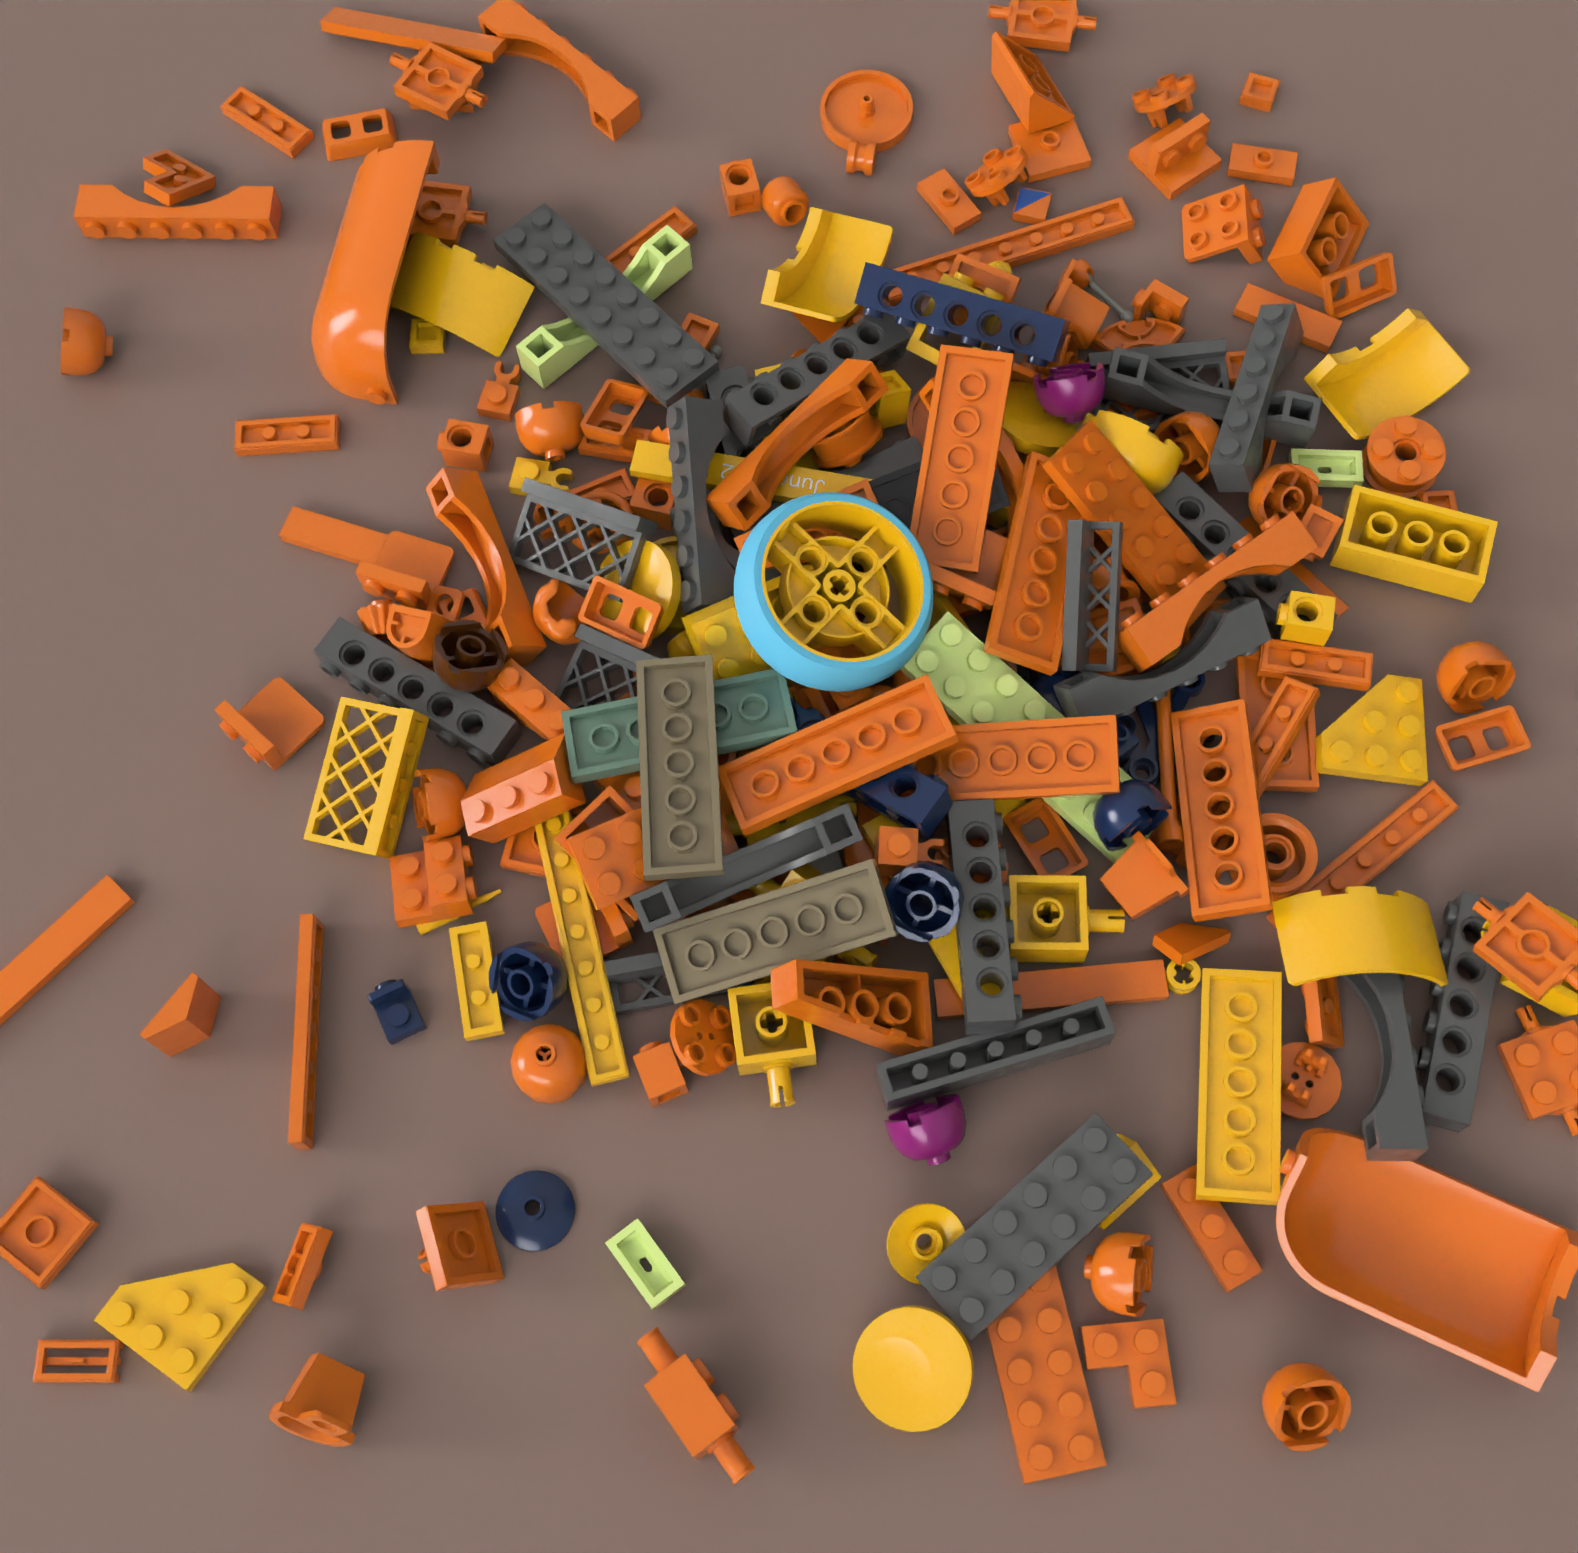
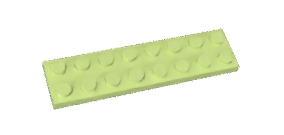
[900,611,1153,864]

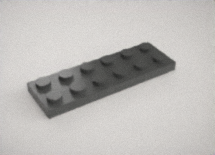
[916,1113,1153,1342]

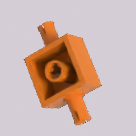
[637,1327,756,1485]

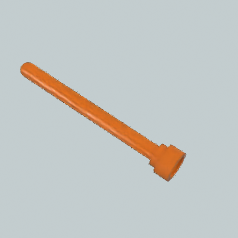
[1155,689,1185,851]

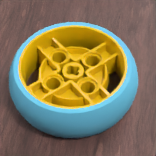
[734,492,934,692]

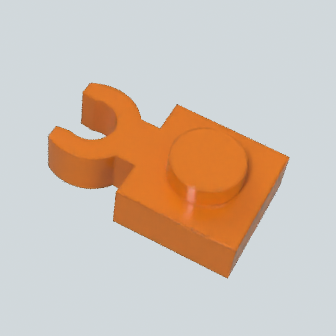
[476,361,522,422]

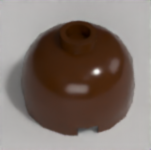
[432,620,508,692]

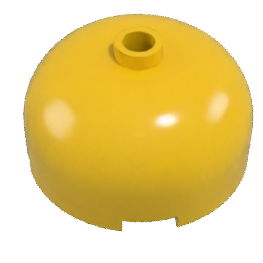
[1079,410,1184,495]

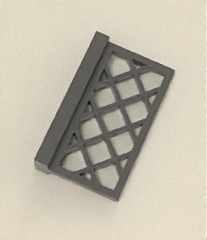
[1086,338,1230,433]
[509,477,658,603]
[554,623,658,709]

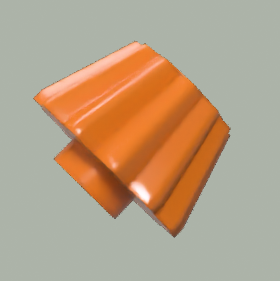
[357,599,404,640]

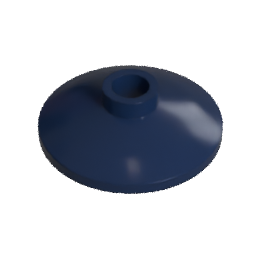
[495,1171,575,1251]

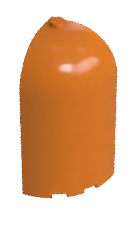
[311,140,440,405]
[1276,1128,1578,1393]

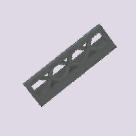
[1062,520,1123,672]
[604,951,755,1015]

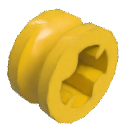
[1165,960,1201,995]

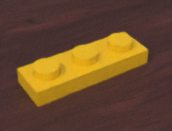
[449,921,505,1042]

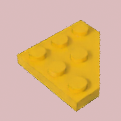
[1315,674,1428,786]
[94,1263,268,1392]

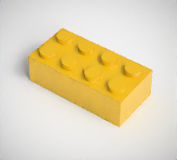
[1329,484,1498,603]
[681,563,836,681]

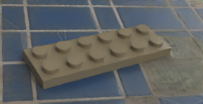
[636,654,724,881]
[653,859,898,1005]

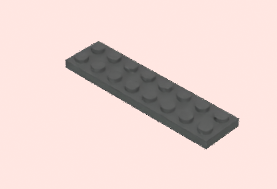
[493,203,719,408]

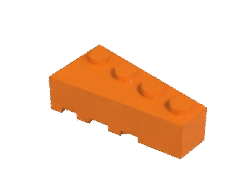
[771,959,933,1056]

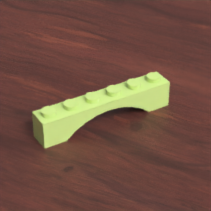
[516,225,693,389]

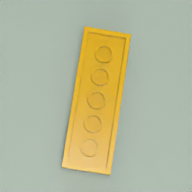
[1196,968,1282,1206]

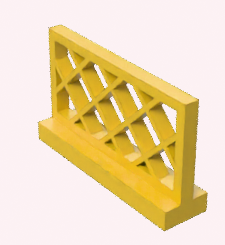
[303,697,430,860]

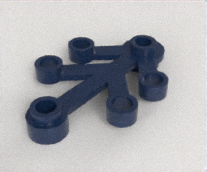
[1117,673,1216,786]

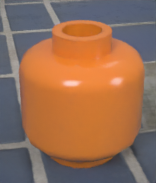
[761,176,809,227]

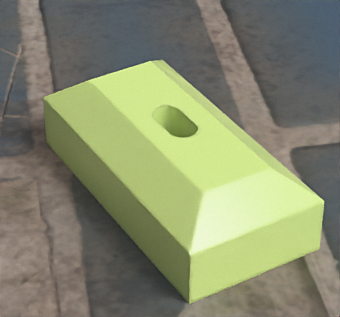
[1288,448,1364,488]
[605,1218,686,1311]

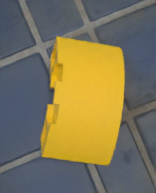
[761,207,894,322]
[390,232,535,357]
[1303,308,1470,440]
[1272,886,1448,986]

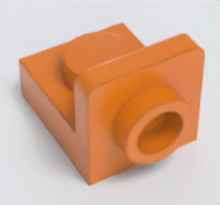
[1132,278,1189,325]
[1301,504,1344,563]

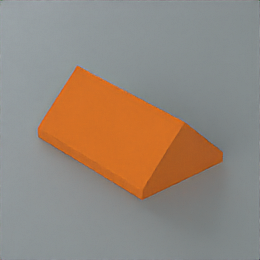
[991,31,1075,134]

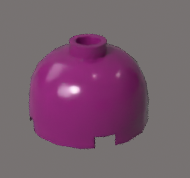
[1033,362,1106,423]
[884,1094,966,1166]

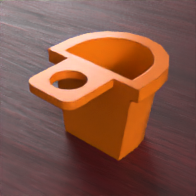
[1032,258,1110,350]
[386,585,465,673]
[1100,831,1189,921]
[268,1353,365,1447]

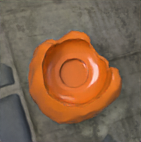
[533,578,594,645]

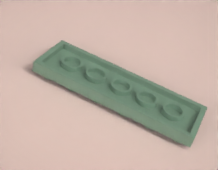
[561,669,798,784]

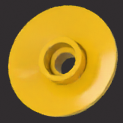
[887,1203,965,1285]

